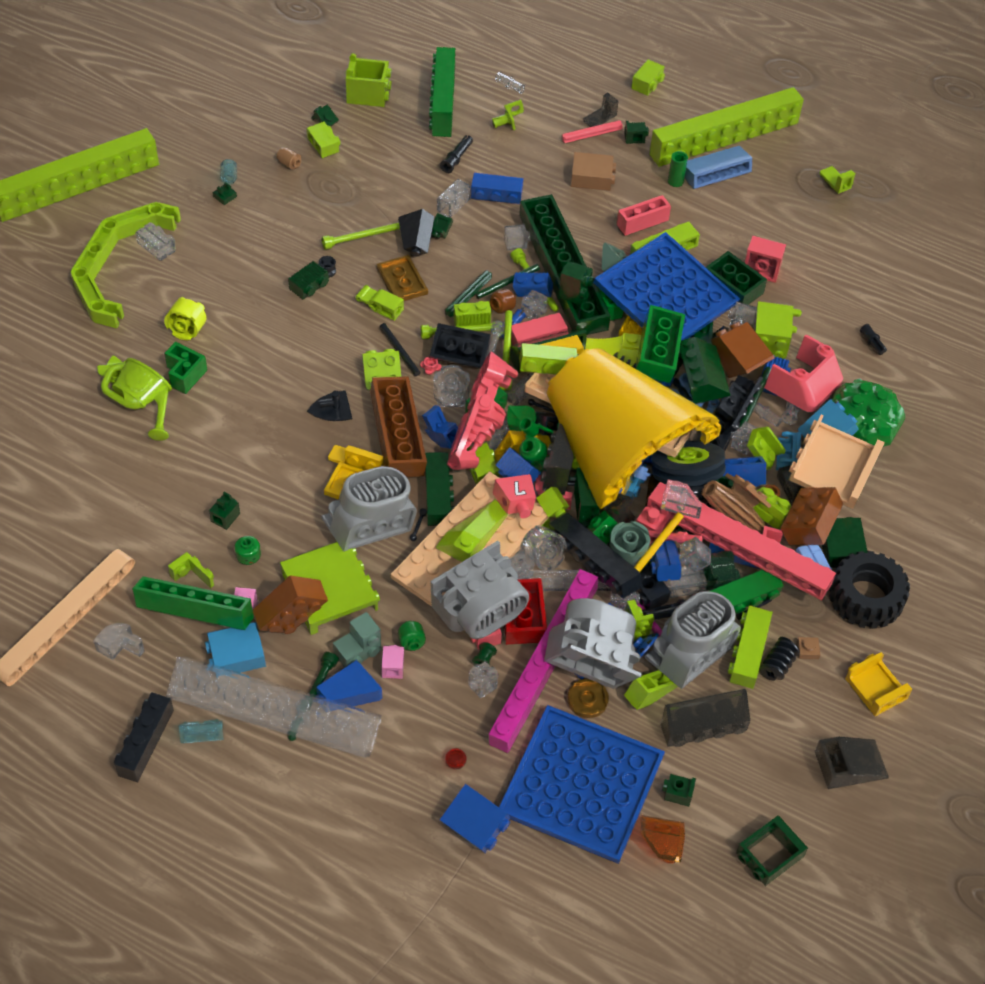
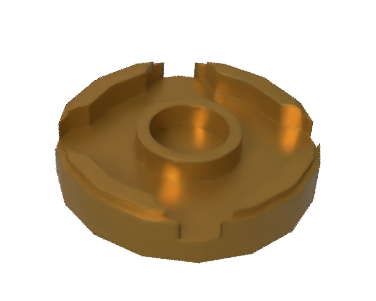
[567,679,609,718]

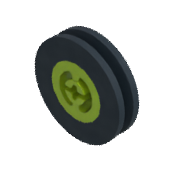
[651,441,726,486]

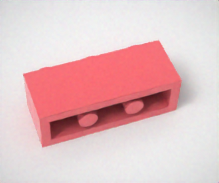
[617,195,671,236]
[511,313,568,345]

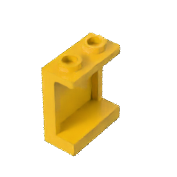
[845,652,912,717]

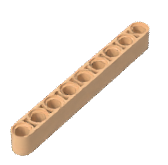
[0,549,135,686]

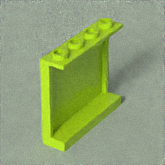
[280,542,380,635]

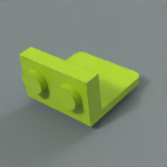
[362,349,401,390]

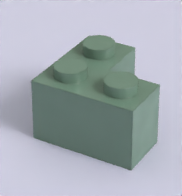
[333,612,381,667]

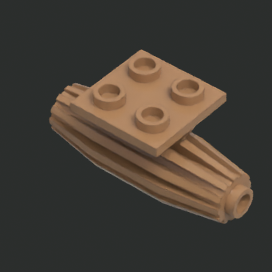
[702,473,772,534]

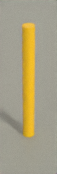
[634,512,684,572]

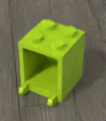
[345,53,392,107]
[752,301,802,359]

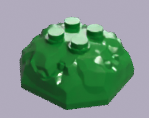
[831,378,905,447]

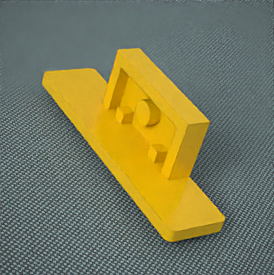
[328,445,384,470]

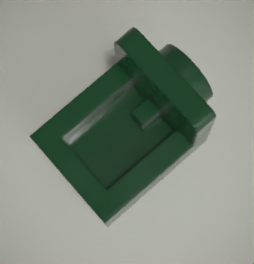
[311,104,339,127]
[431,213,453,239]

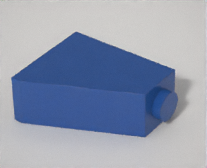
[316,660,382,711]

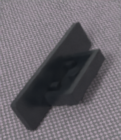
[715,376,763,435]

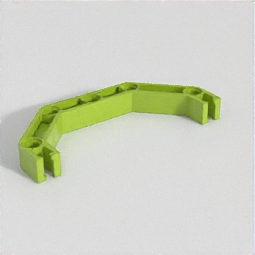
[71,202,181,329]

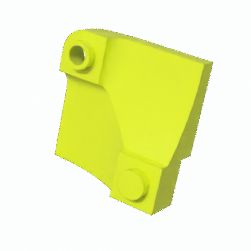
[585,333,641,366]

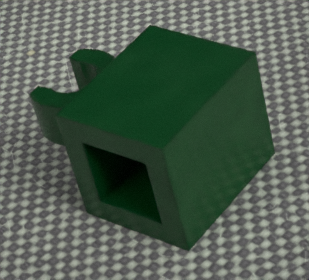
[209,492,240,530]

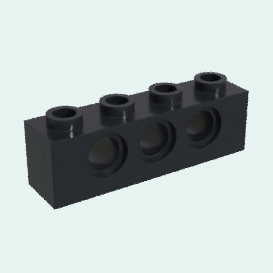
[607,542,671,609]

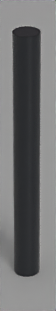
[380,323,421,376]

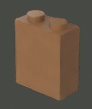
[571,152,616,191]

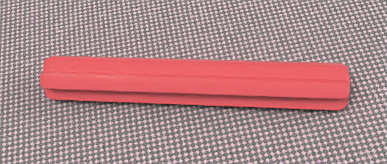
[562,120,623,143]

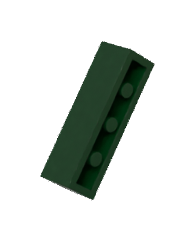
[425,452,454,526]

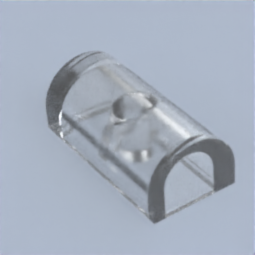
[507,373,534,406]

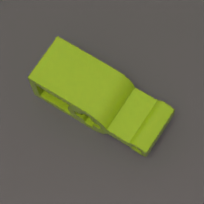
[355,285,404,321]

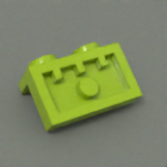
[747,426,786,470]
[625,599,654,642]

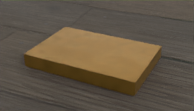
[377,255,428,301]

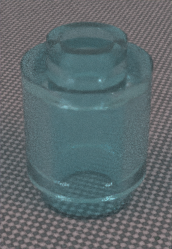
[220,159,237,185]

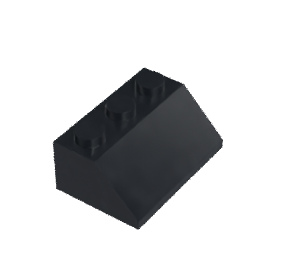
[429,323,492,369]

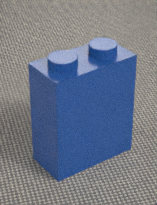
[440,784,511,853]

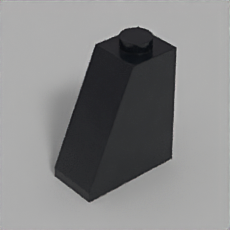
[398,209,434,257]

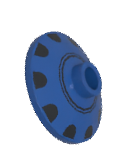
[633,632,659,658]

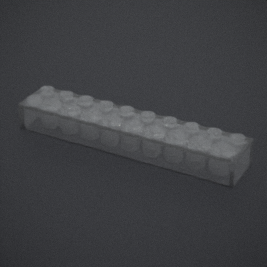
[166,657,382,758]

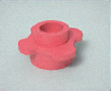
[420,356,442,375]

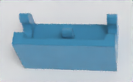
[776,431,801,472]

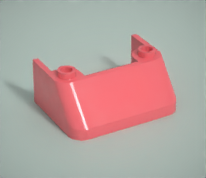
[764,334,843,412]

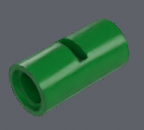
[668,151,688,187]

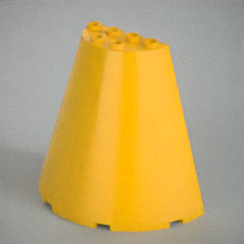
[546,348,721,509]

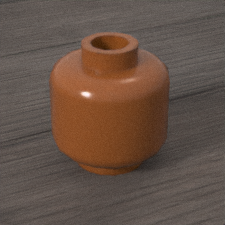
[490,289,516,314]

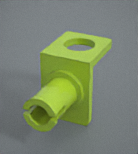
[492,100,524,130]

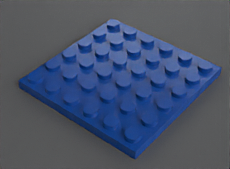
[593,232,740,340]
[499,705,665,864]

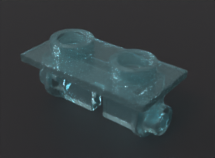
[179,719,224,743]

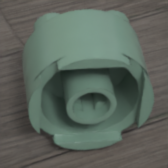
[609,521,650,567]

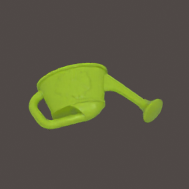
[101,358,172,441]

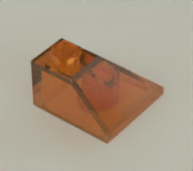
[640,815,685,863]

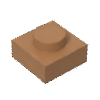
[797,637,820,659]

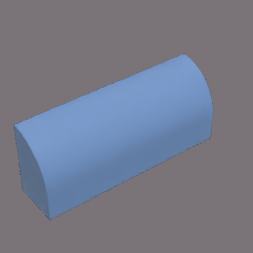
[685,146,752,189]

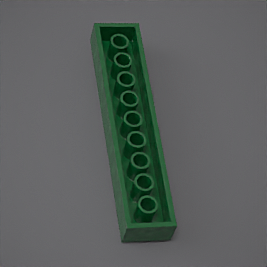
[519,194,611,335]

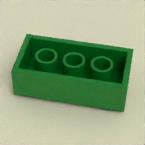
[635,305,685,383]

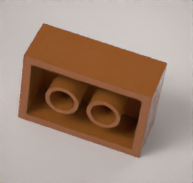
[781,487,843,545]
[253,575,328,634]

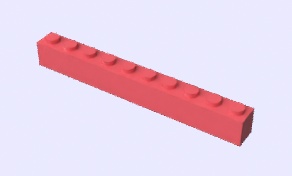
[647,482,836,601]

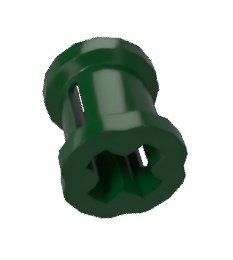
[472,642,497,670]

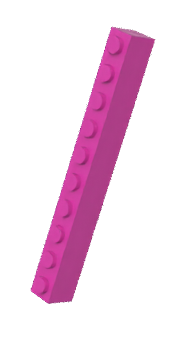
[489,569,598,753]

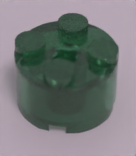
[699,550,740,591]

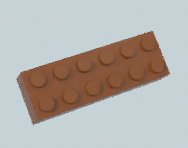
[370,376,427,477]

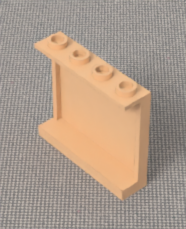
[789,414,885,509]

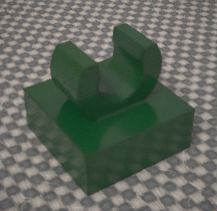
[213,182,237,205]

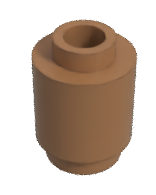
[277,148,301,170]

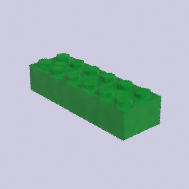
[429,47,456,137]

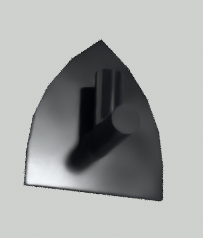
[307,390,353,421]

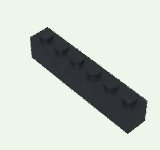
[549,512,642,599]

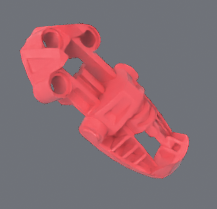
[447,352,518,470]

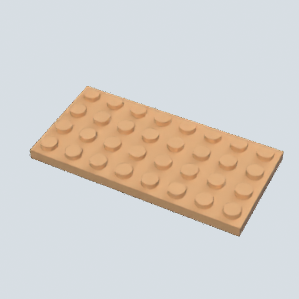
[391,471,549,607]

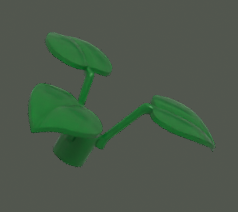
[507,405,570,472]

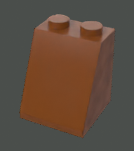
[710,321,775,378]

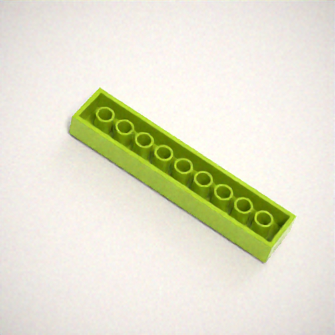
[649,87,804,167]
[0,128,159,222]

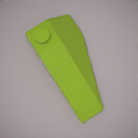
[436,500,508,562]

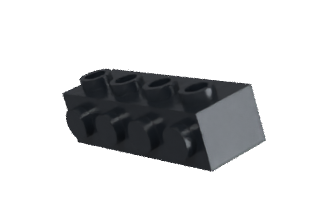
[114,692,174,783]

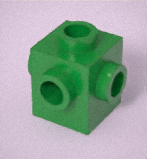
[588,510,619,545]

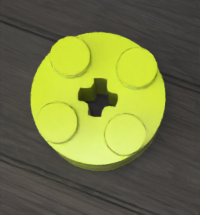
[164,297,206,340]

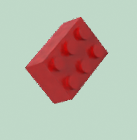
[504,578,547,645]

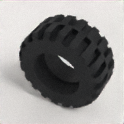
[829,551,910,629]

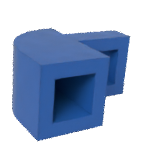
[422,405,458,449]

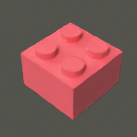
[745,236,786,283]

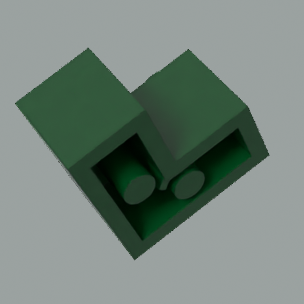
[559,262,594,305]

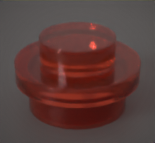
[445,748,467,769]

